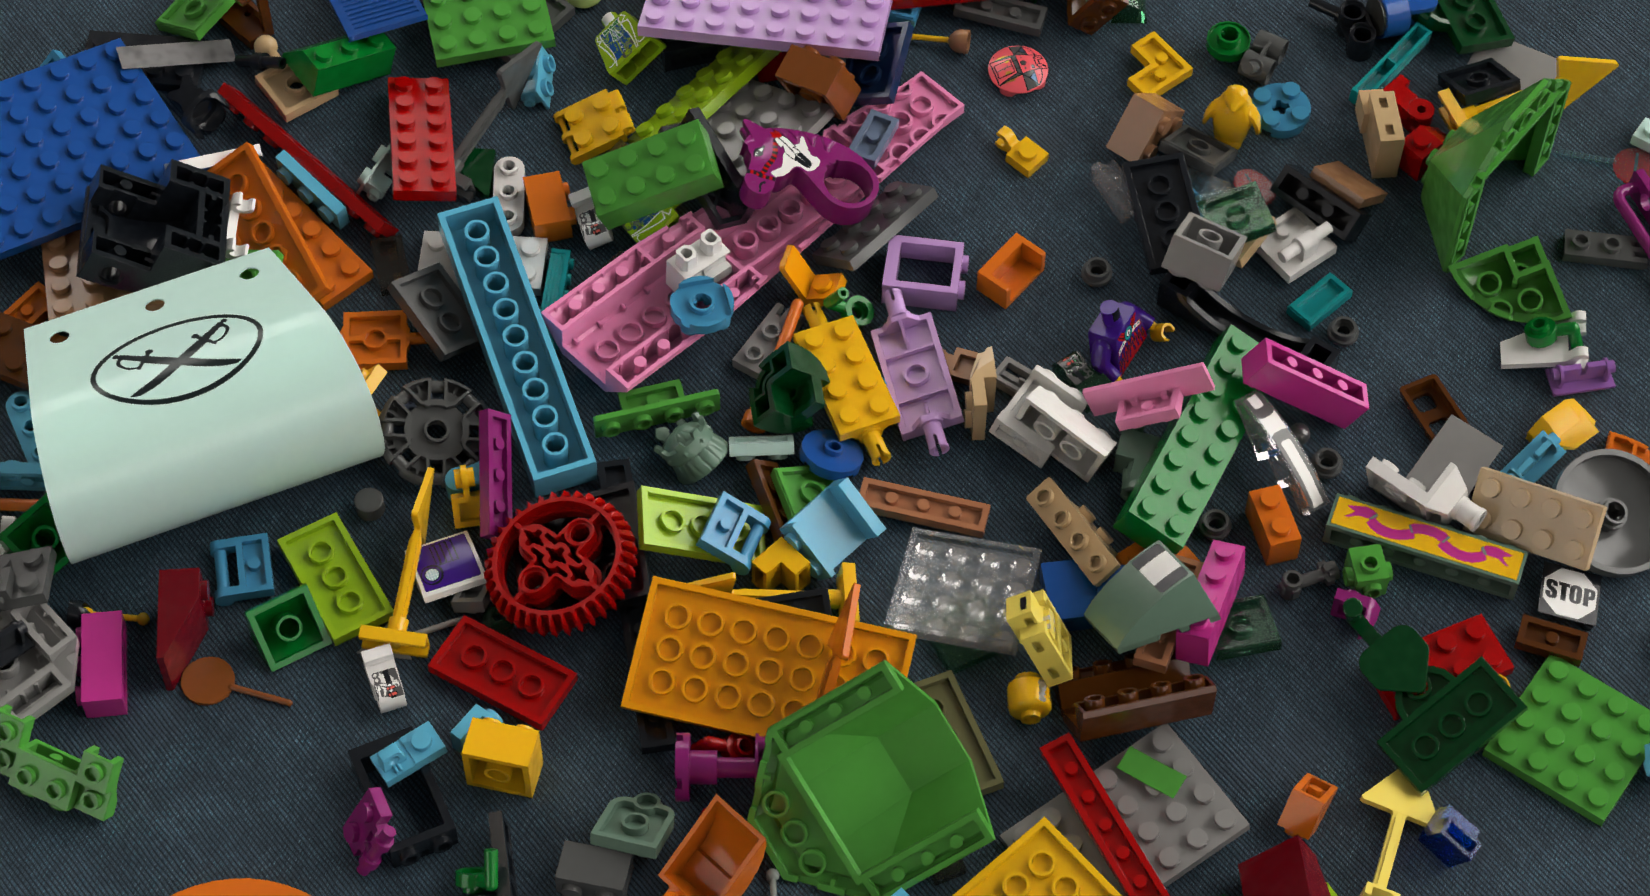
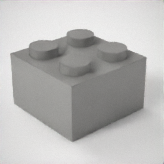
[1161,212,1247,292]

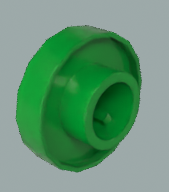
[1206,21,1251,62]

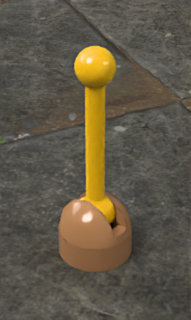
[911,29,971,54]

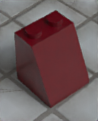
[1238,835,1331,896]

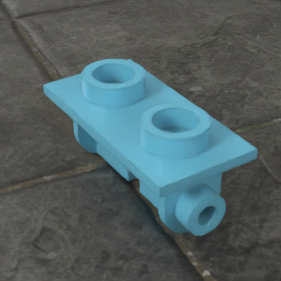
[521,46,556,109]
[1500,430,1567,483]

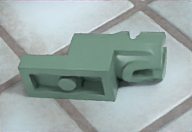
[1113,426,1160,501]

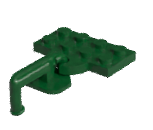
[1343,598,1528,796]

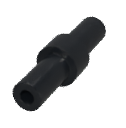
[235,52,286,71]

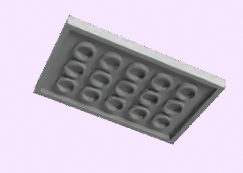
[999,723,1250,896]

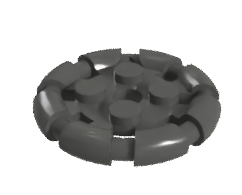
[379,377,487,489]

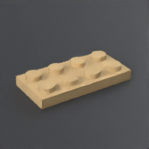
[1463,467,1607,571]

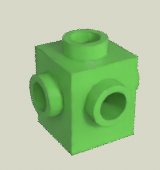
[1342,544,1393,599]

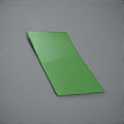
[1116,746,1187,798]

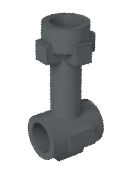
[1277,560,1340,601]

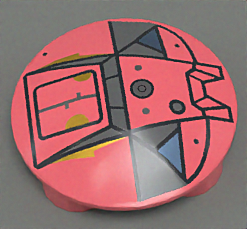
[988,46,1048,97]

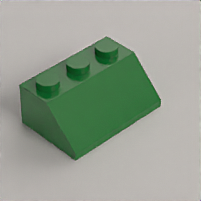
[282,32,396,97]

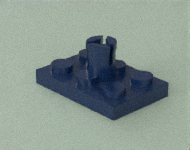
[845,21,914,106]

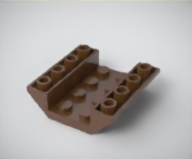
[1053,647,1217,742]

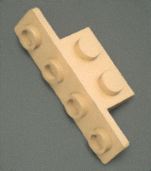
[1026,477,1120,587]

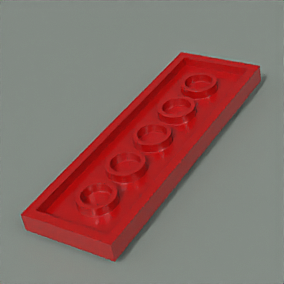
[387,76,457,201]

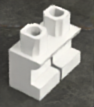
[666,228,732,292]

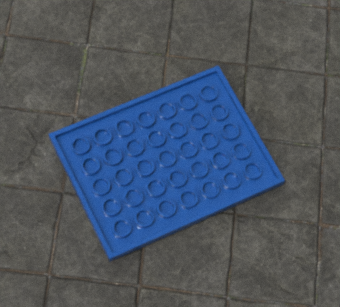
[0,38,209,260]

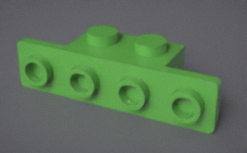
[593,379,720,438]

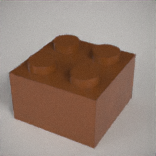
[775,44,861,121]

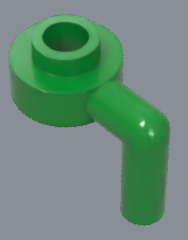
[823,287,874,329]
[1524,317,1583,350]
[455,848,498,894]

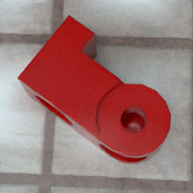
[1383,74,1435,132]

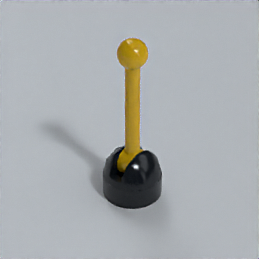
[67,599,150,627]

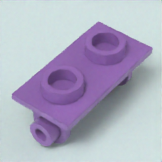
[1545,357,1616,397]

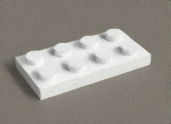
[418,231,549,296]

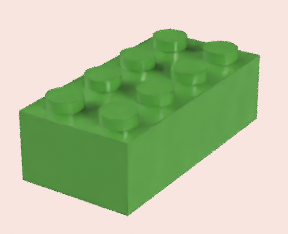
[582,119,724,230]

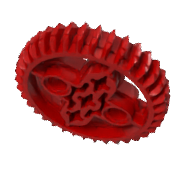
[483,490,638,637]

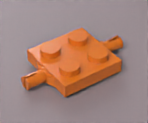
[340,310,427,370]

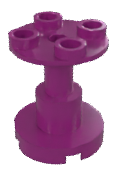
[675,733,766,802]

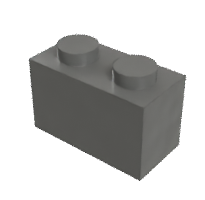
[555,840,634,896]

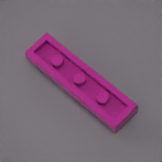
[479,408,512,540]

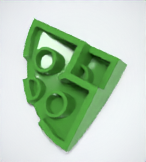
[1448,236,1572,323]

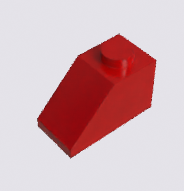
[1399,125,1447,181]

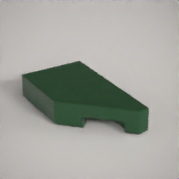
[461,148,496,200]

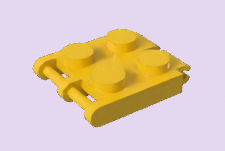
[553,89,636,165]

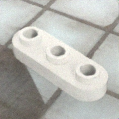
[493,156,525,236]

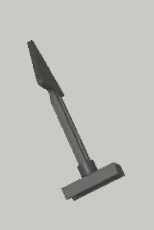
[454,41,542,202]

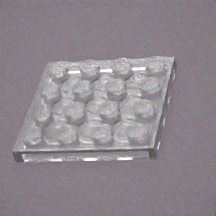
[884,527,1042,656]

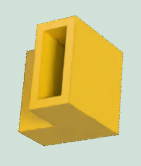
[752,537,810,591]

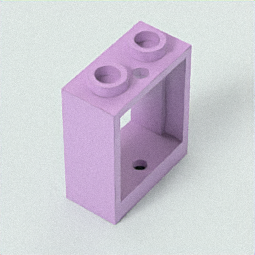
[881,235,969,311]

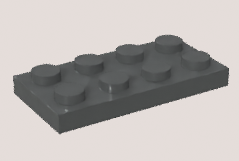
[812,181,939,271]

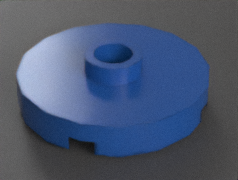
[799,429,864,481]

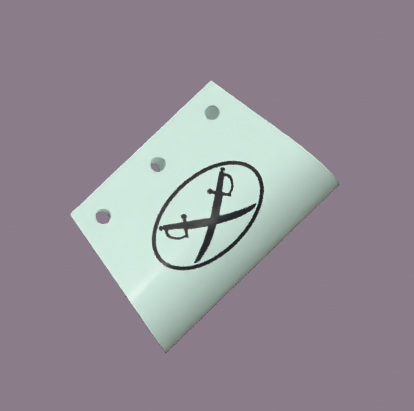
[24,247,385,564]

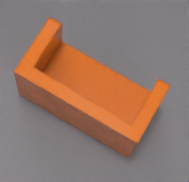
[976,232,1046,309]

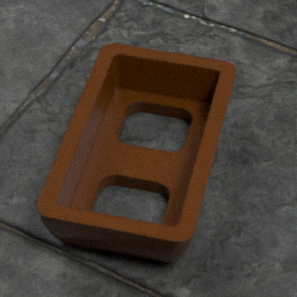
[1400,374,1471,442]

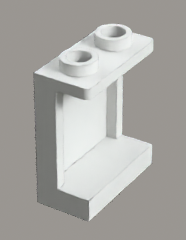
[988,365,1088,468]

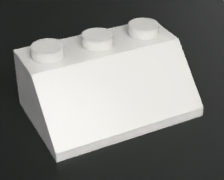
[1015,385,1117,483]

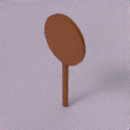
[181,657,293,706]

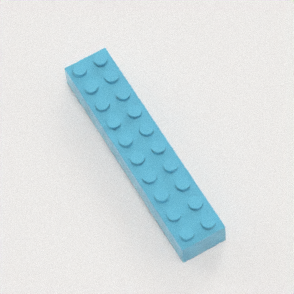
[437,196,598,498]

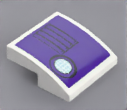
[404,530,487,603]

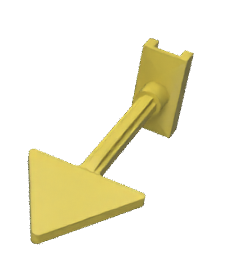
[1359,769,1440,896]

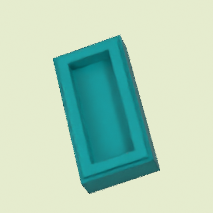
[1286,272,1353,332]

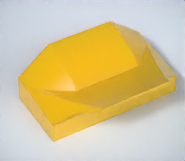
[1526,398,1599,450]

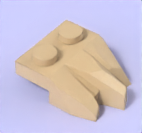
[963,346,997,441]

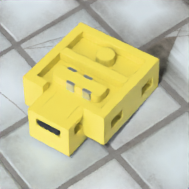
[1006,589,1073,687]

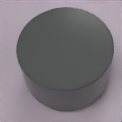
[354,488,385,521]

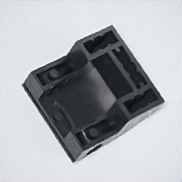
[76,159,231,292]

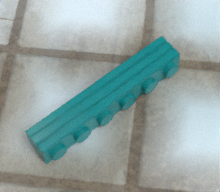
[1348,22,1432,105]
[540,248,575,350]

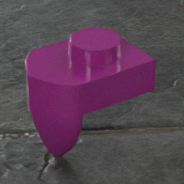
[1330,588,1380,639]

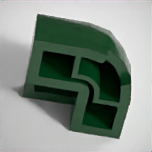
[749,341,830,434]

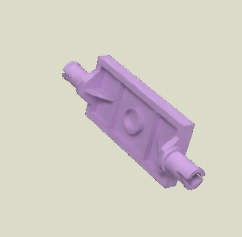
[870,288,965,456]

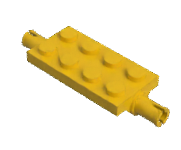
[793,302,900,466]

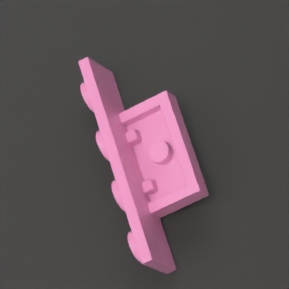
[1082,362,1215,431]

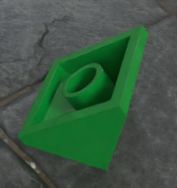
[0,493,70,576]
[244,583,332,672]

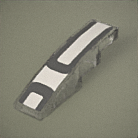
[1234,389,1330,516]

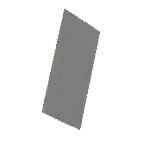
[1467,42,1557,90]
[1406,414,1504,525]

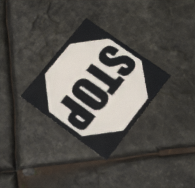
[1538,561,1602,626]

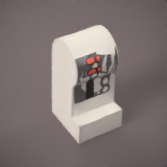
[568,187,614,250]
[361,643,407,714]

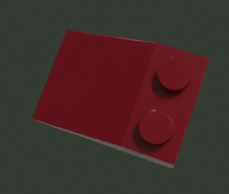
[156,567,215,691]

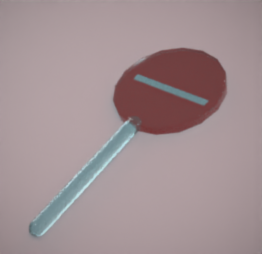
[1555,148,1650,183]
[1195,169,1276,206]

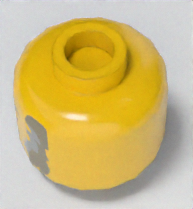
[1007,672,1052,725]

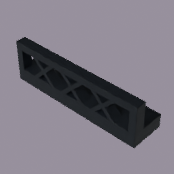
[658,107,755,230]

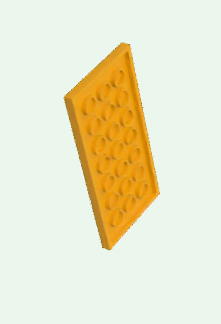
[621,576,917,738]

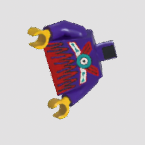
[1088,300,1175,383]

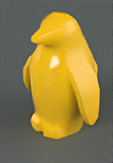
[1202,84,1261,149]

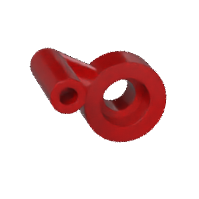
[691,733,755,758]

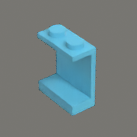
[779,477,886,581]

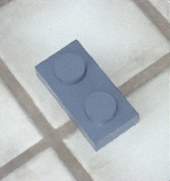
[849,109,899,169]

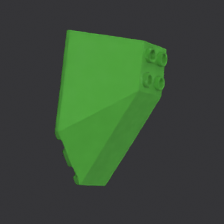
[1420,78,1571,273]
[747,660,996,896]

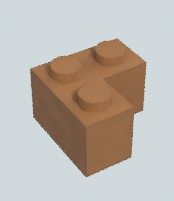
[1106,93,1185,162]

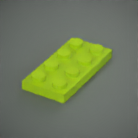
[637,485,766,563]
[277,512,394,646]

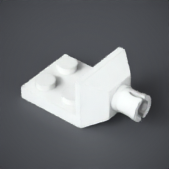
[1365,456,1487,532]

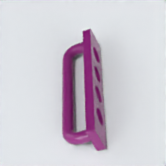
[1613,169,1650,259]

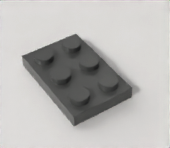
[387,262,480,362]

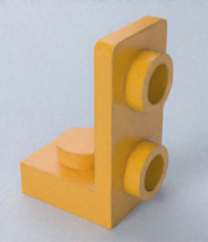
[779,245,847,307]

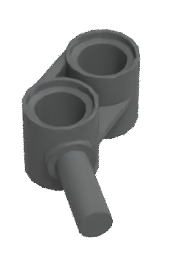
[1238,29,1289,86]

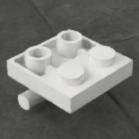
[1256,207,1337,284]

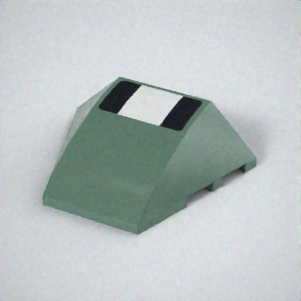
[1084,540,1221,654]

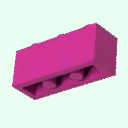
[75,610,128,718]

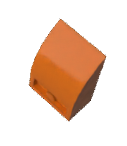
[658,793,766,896]

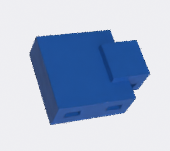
[1039,559,1125,631]

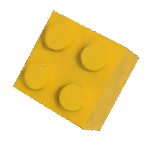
[461,717,543,798]

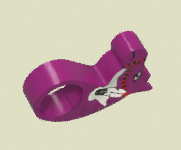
[739,119,879,225]

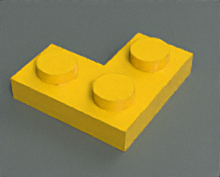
[1127,31,1193,96]

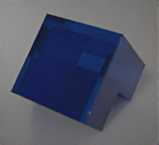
[1418,804,1482,868]

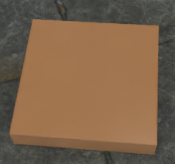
[1309,161,1388,209]

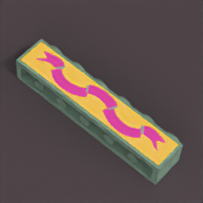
[1322,493,1528,601]

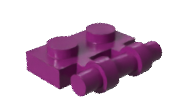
[342,787,396,876]

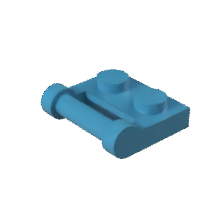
[696,491,771,575]
[209,533,275,606]

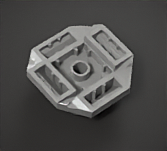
[0,603,79,720]

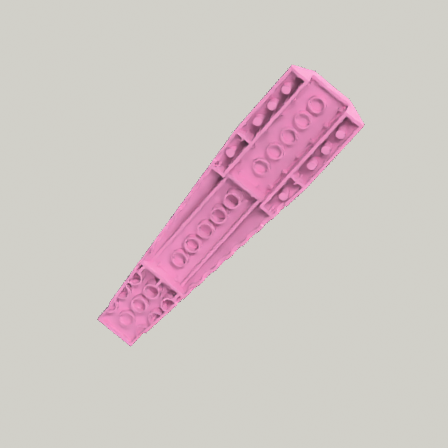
[541,71,965,392]

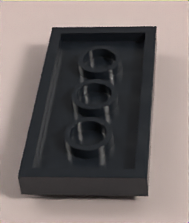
[85,30,209,91]
[1122,152,1200,275]

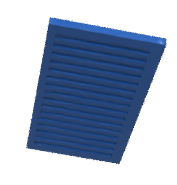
[328,0,428,42]

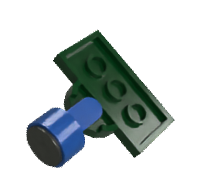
[1366,0,1515,54]

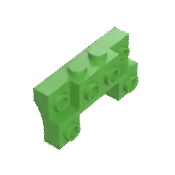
[0,704,124,821]

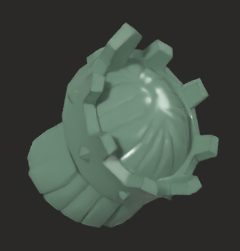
[653,412,729,485]

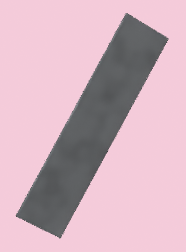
[116,39,235,69]

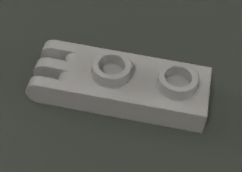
[732,302,805,380]

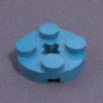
[1252,82,1311,139]
[670,276,734,335]

